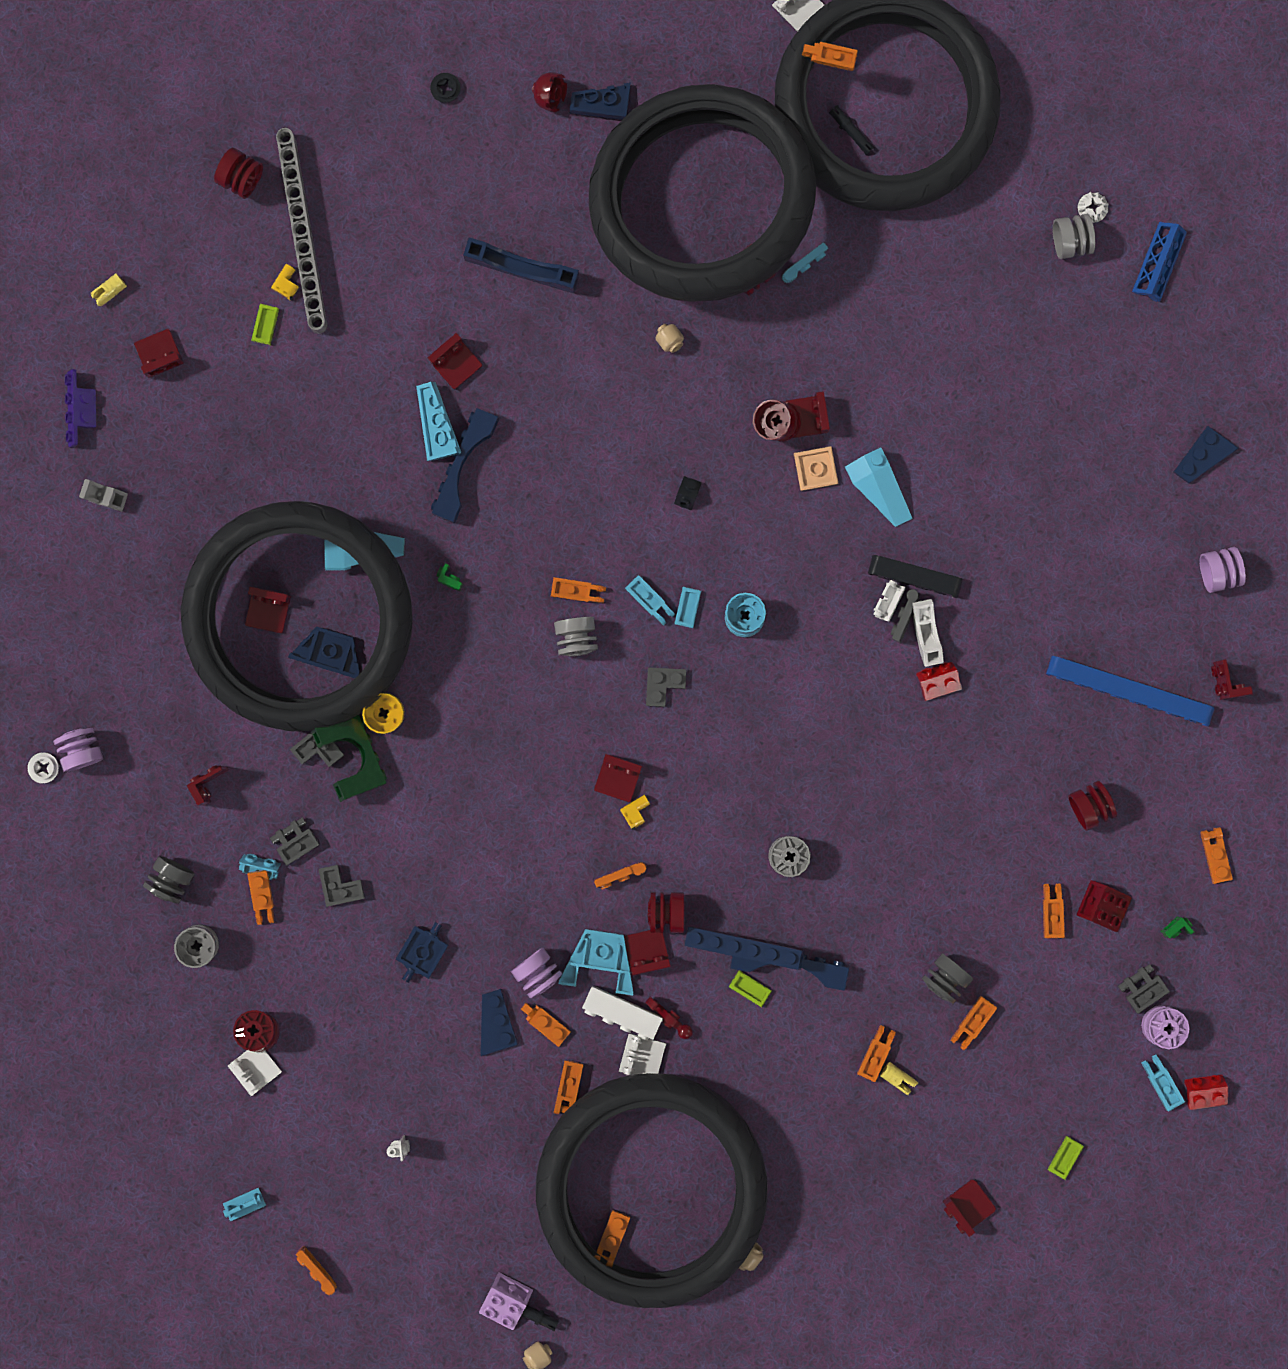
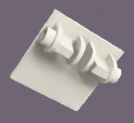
[772,0,824,31]
[619,1034,666,1075]
[228,1050,282,1096]

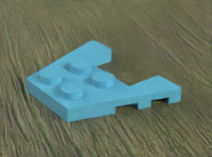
[558,929,633,996]

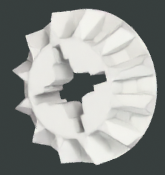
[1078,192,1109,223]
[28,753,60,783]

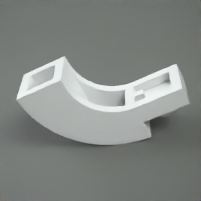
[913,599,944,667]

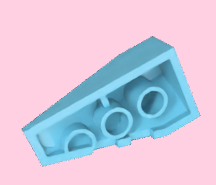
[845,448,913,527]
[324,532,405,570]

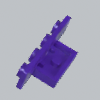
[65,369,96,448]

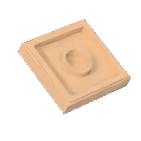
[794,446,838,491]

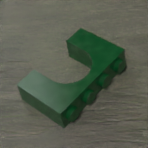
[311,714,387,802]

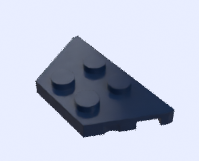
[288,626,360,678]

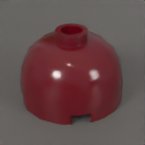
[532,72,567,112]

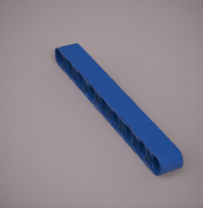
[1046,656,1215,726]

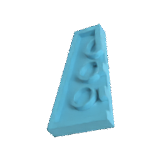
[416,382,461,461]

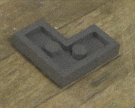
[646,668,686,707]
[290,733,345,767]
[319,865,365,907]

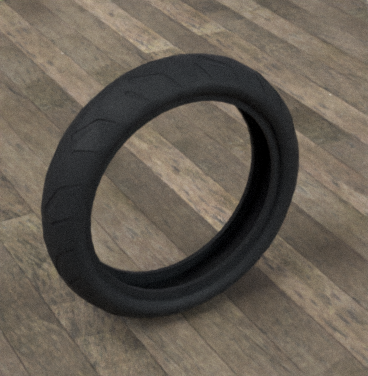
[775,0,1001,211]
[589,84,816,302]
[181,501,413,731]
[536,1073,768,1308]

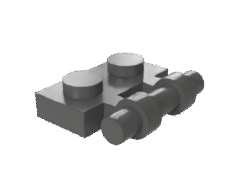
[270,817,320,866]
[1118,964,1169,1014]

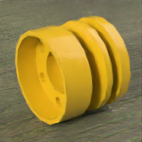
[362,693,405,734]

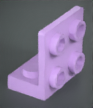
[479,1272,533,1330]

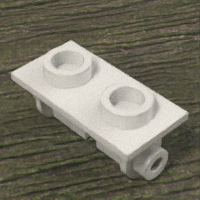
[873,580,906,622]
[387,1135,410,1161]

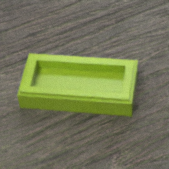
[251,304,279,346]
[729,971,772,1008]
[1047,1136,1084,1180]

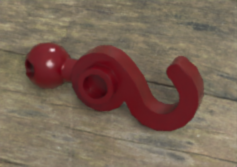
[645,996,693,1039]

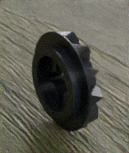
[430,73,460,103]

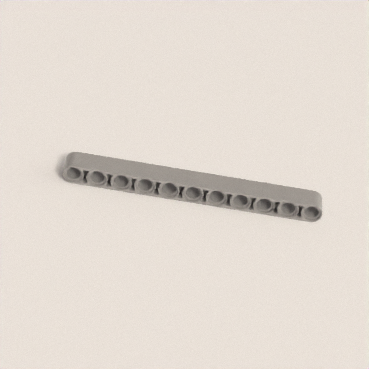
[276,128,327,334]

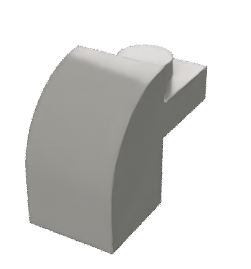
[79,479,128,512]

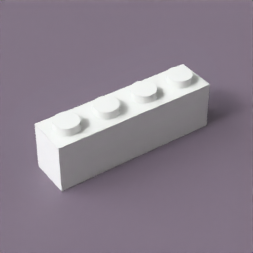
[582,985,663,1041]

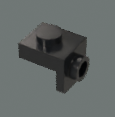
[674,476,702,510]

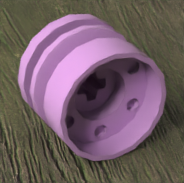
[1200,547,1246,593]
[53,728,103,772]
[511,948,563,998]
[1141,1005,1189,1049]

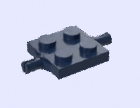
[395,922,449,983]

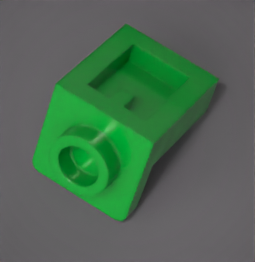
[436,563,463,591]
[1160,916,1194,939]

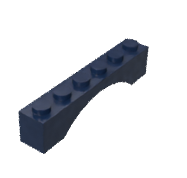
[463,237,579,294]
[431,408,499,524]
[684,927,805,970]
[730,954,849,991]

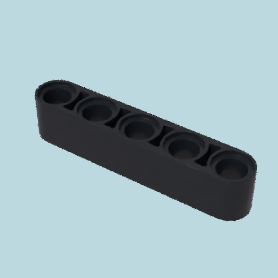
[868,555,963,598]

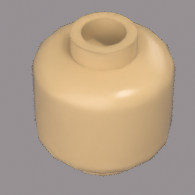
[656,324,684,353]
[739,1243,763,1271]
[522,1342,553,1369]

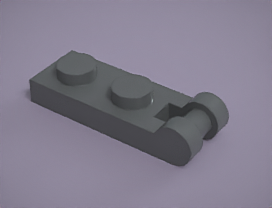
[891,589,920,644]

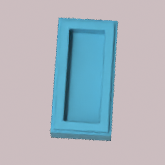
[675,587,701,628]

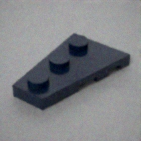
[570,82,631,120]
[1173,426,1238,483]
[481,989,518,1056]

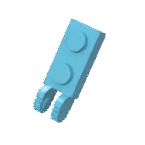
[782,243,828,283]
[625,575,675,626]
[1141,1055,1185,1111]

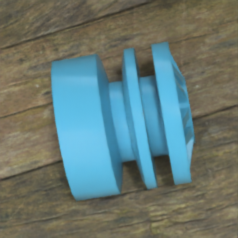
[725,592,766,638]

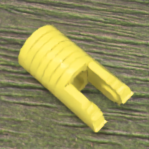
[91,273,127,306]
[880,1062,918,1095]

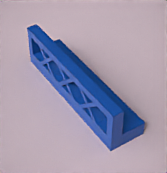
[1132,222,1187,302]

